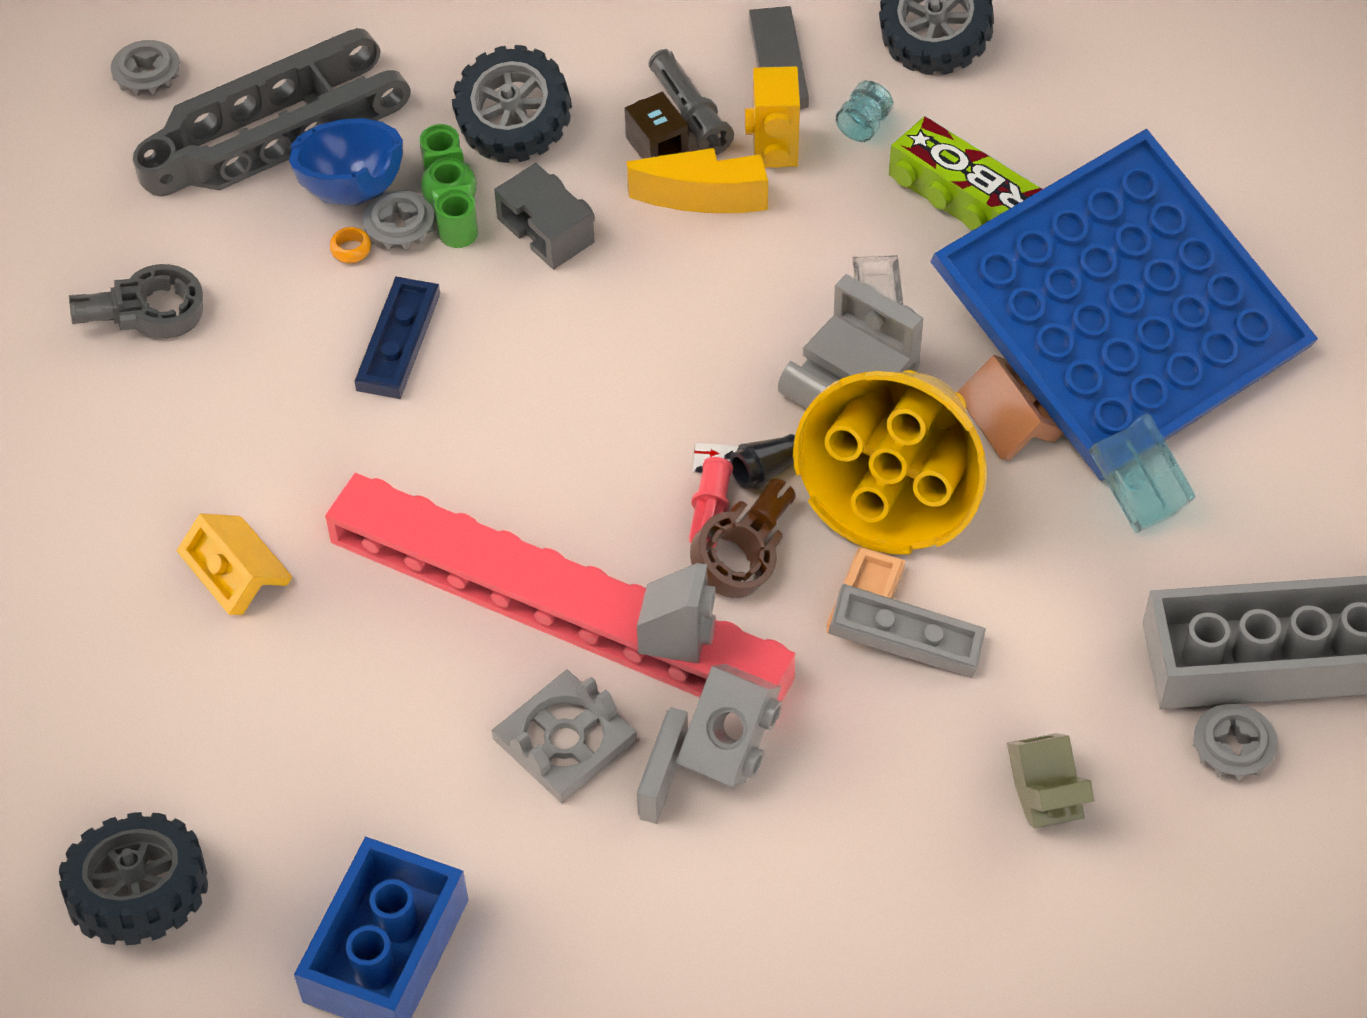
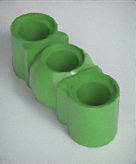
[420,124,478,248]

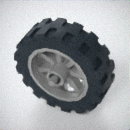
[879,0,994,75]
[452,45,572,163]

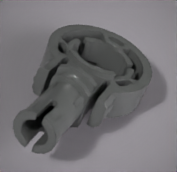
[69,264,203,338]

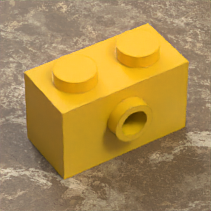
[745,66,800,168]

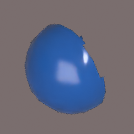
[289,118,403,206]

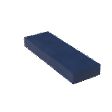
[354,276,440,399]

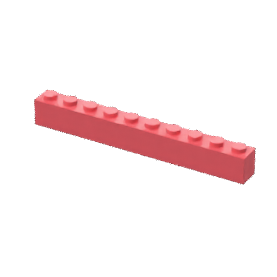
[325,473,795,702]

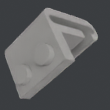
[778,274,923,409]

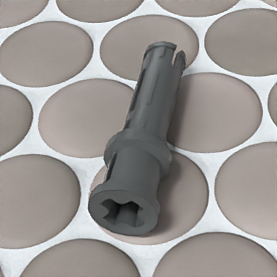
[648,49,734,155]

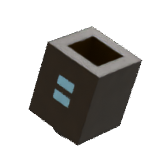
[624,91,689,159]

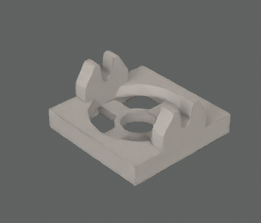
[492,669,637,803]

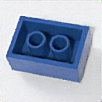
[294,836,469,1018]

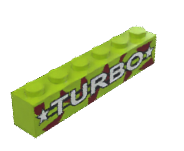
[889,116,1042,231]

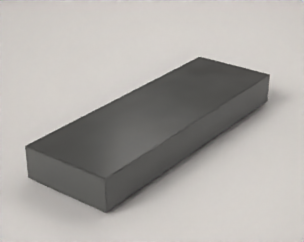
[749,6,809,108]

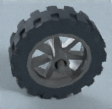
[59,812,208,945]

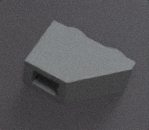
[637,563,716,663]

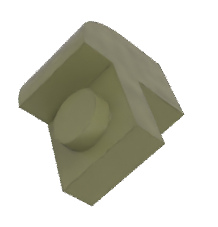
[1007,733,1094,828]

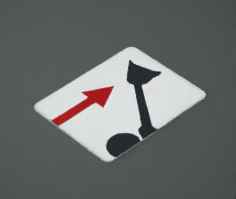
[692,443,738,475]

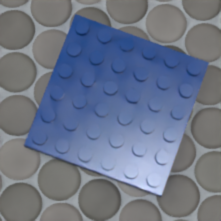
[930,128,1318,482]

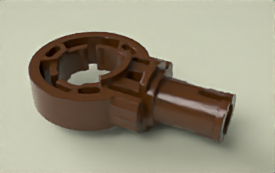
[690,479,796,598]

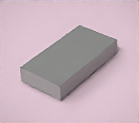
[637,707,688,824]

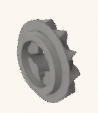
[111,40,180,96]
[363,190,434,251]
[1192,704,1277,781]

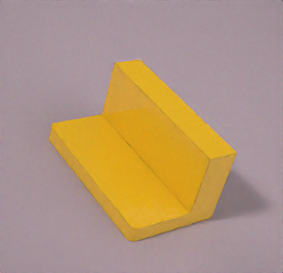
[176,513,292,615]

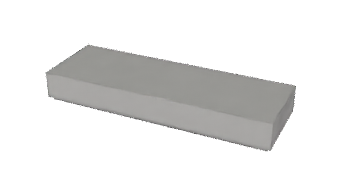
[828,584,986,678]

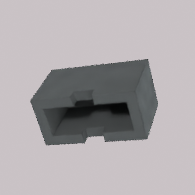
[494,163,595,270]

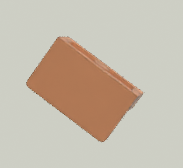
[957,355,1064,461]

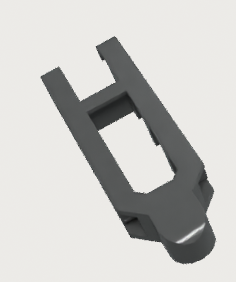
[133,28,411,196]

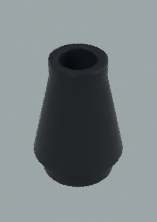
[729,434,795,489]

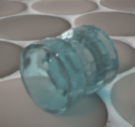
[835,80,894,142]

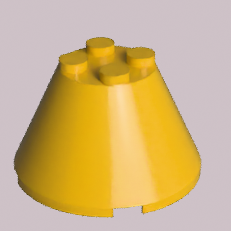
[793,370,987,555]

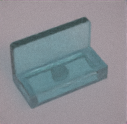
[1089,413,1195,533]

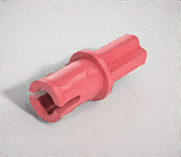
[689,457,733,548]

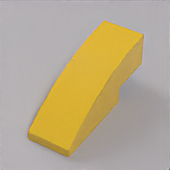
[626,148,768,213]

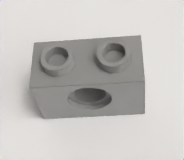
[676,664,782,787]

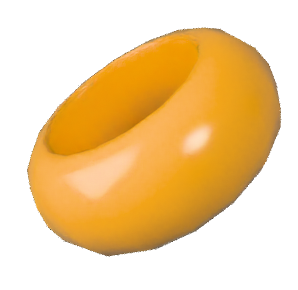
[330,227,371,264]

